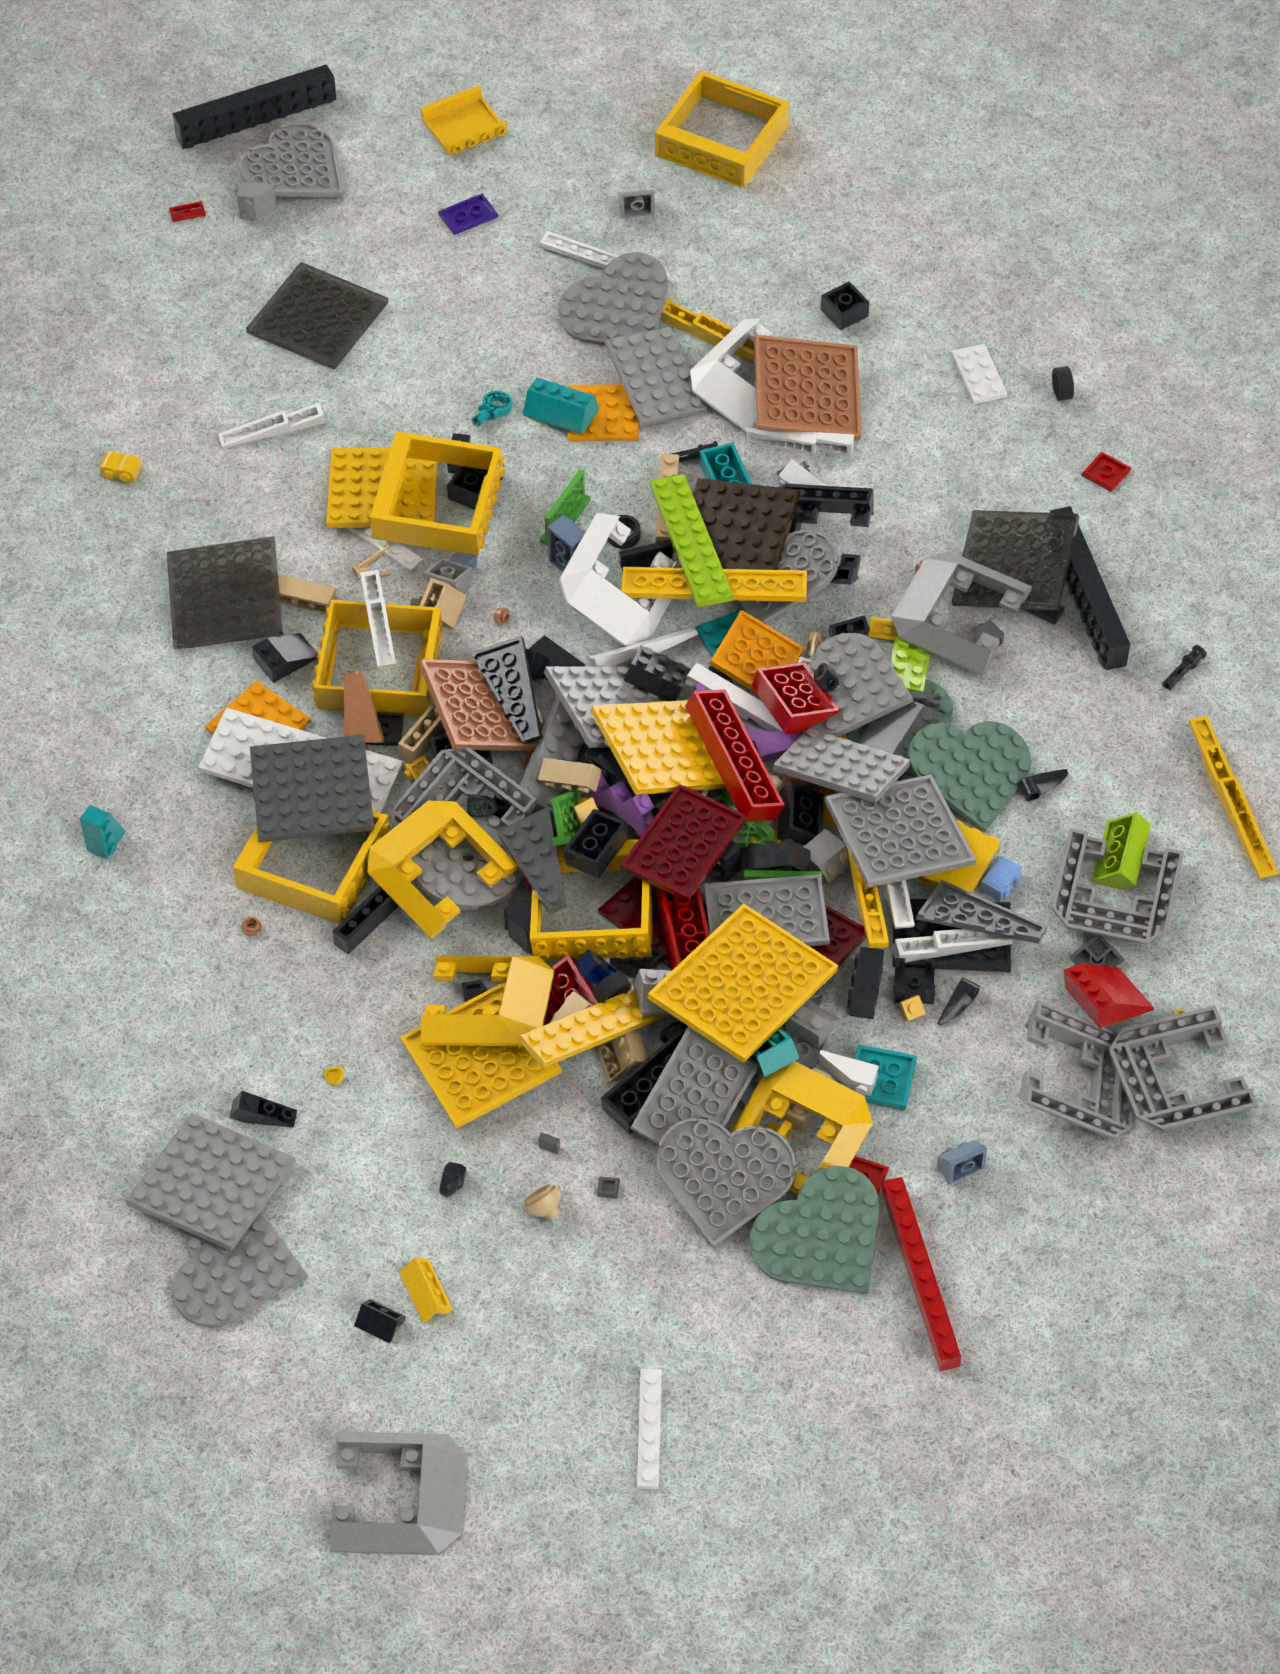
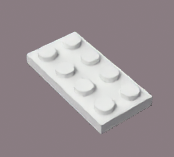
[951,344,1007,404]

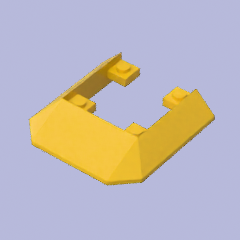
[367,800,519,939]
[421,956,555,1046]
[730,1061,873,1196]

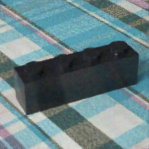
[332,886,399,955]

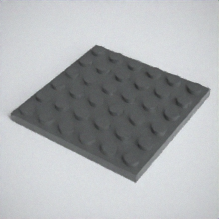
[250,735,374,842]

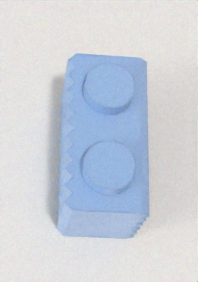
[980,856,1023,901]

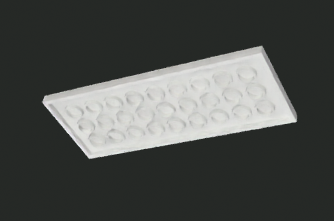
[198,708,403,813]

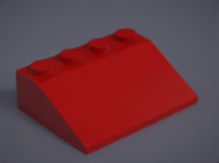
[751,662,840,734]
[544,955,598,1025]
[1063,964,1154,1029]

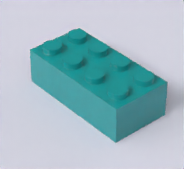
[699,442,752,484]

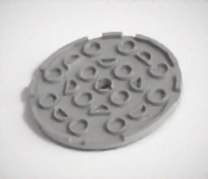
[411,809,523,910]

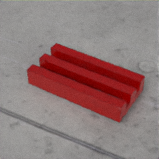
[169,201,206,222]

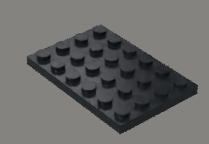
[892,899,1011,972]

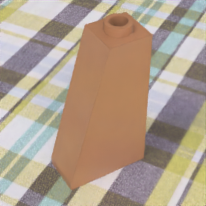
[344,671,384,743]

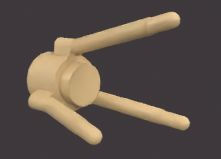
[352,545,391,580]
[799,632,823,658]

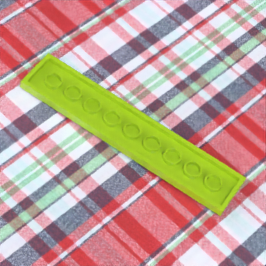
[649,474,733,608]

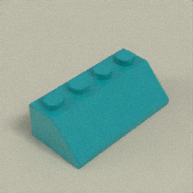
[523,377,600,435]

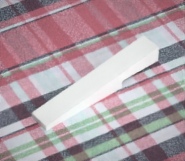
[218,403,326,448]
[745,428,854,456]
[360,570,396,668]
[588,628,698,667]
[686,663,783,731]
[884,880,915,929]
[892,929,1013,963]

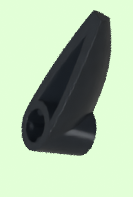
[1018,769,1068,802]
[937,977,981,1025]

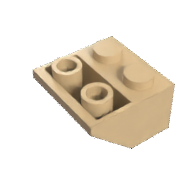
[420,578,467,629]
[597,1031,649,1083]

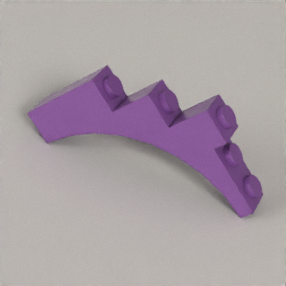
[694,683,800,763]
[563,773,655,837]

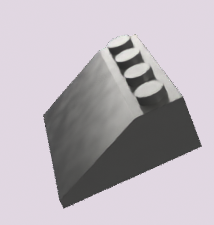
[858,701,940,781]

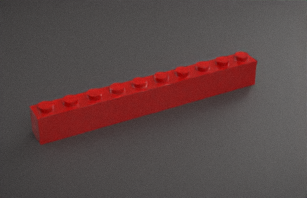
[882,1177,961,1371]

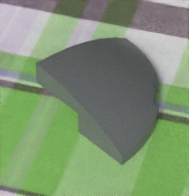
[1070,935,1125,967]

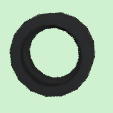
[1052,366,1074,401]
[607,515,640,549]
[592,972,631,1003]

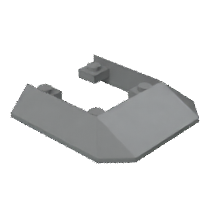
[891,551,1032,676]
[392,746,538,861]
[1051,828,1184,945]
[1017,1000,1134,1139]
[1109,1005,1258,1131]
[330,1432,467,1555]

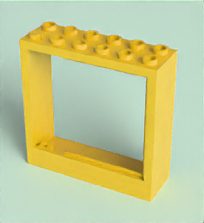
[655,70,790,188]
[370,431,505,556]
[312,600,443,717]
[233,810,390,924]
[530,839,654,962]

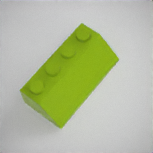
[1092,812,1151,890]

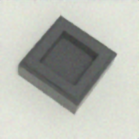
[538,1133,560,1154]
[597,1176,620,1199]

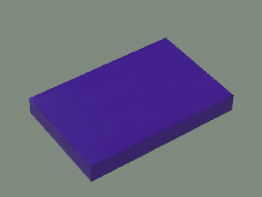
[438,193,498,235]

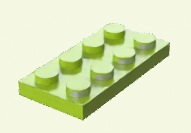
[891,637,930,692]

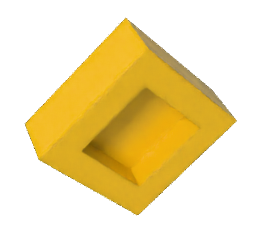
[899,995,926,1021]

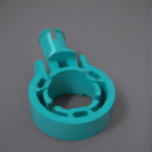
[471,391,512,427]

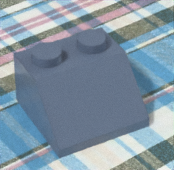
[937,1140,987,1184]

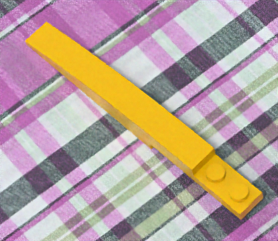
[662,299,755,362]
[1189,715,1278,879]
[839,792,889,948]

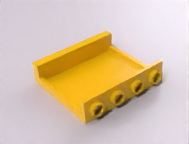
[420,85,507,155]
[911,820,1000,893]

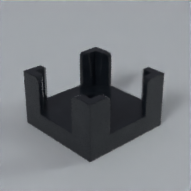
[894,958,935,1004]

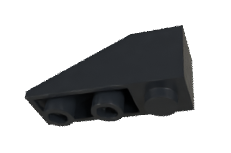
[229,1091,297,1128]

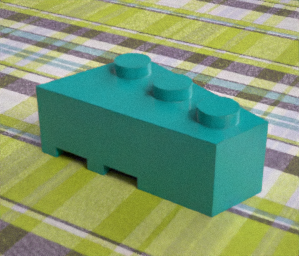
[80,805,126,859]
[756,1028,799,1077]

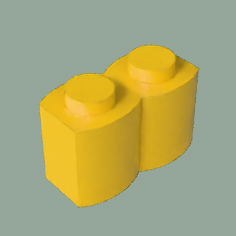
[99,451,142,483]

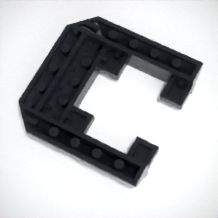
[781,484,874,585]

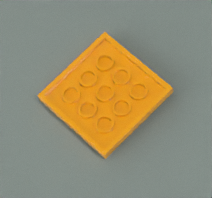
[568,384,639,442]
[709,610,804,693]
[205,680,311,735]

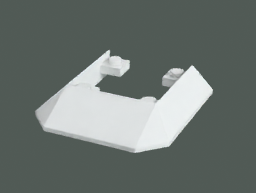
[690,319,773,432]
[559,513,681,647]

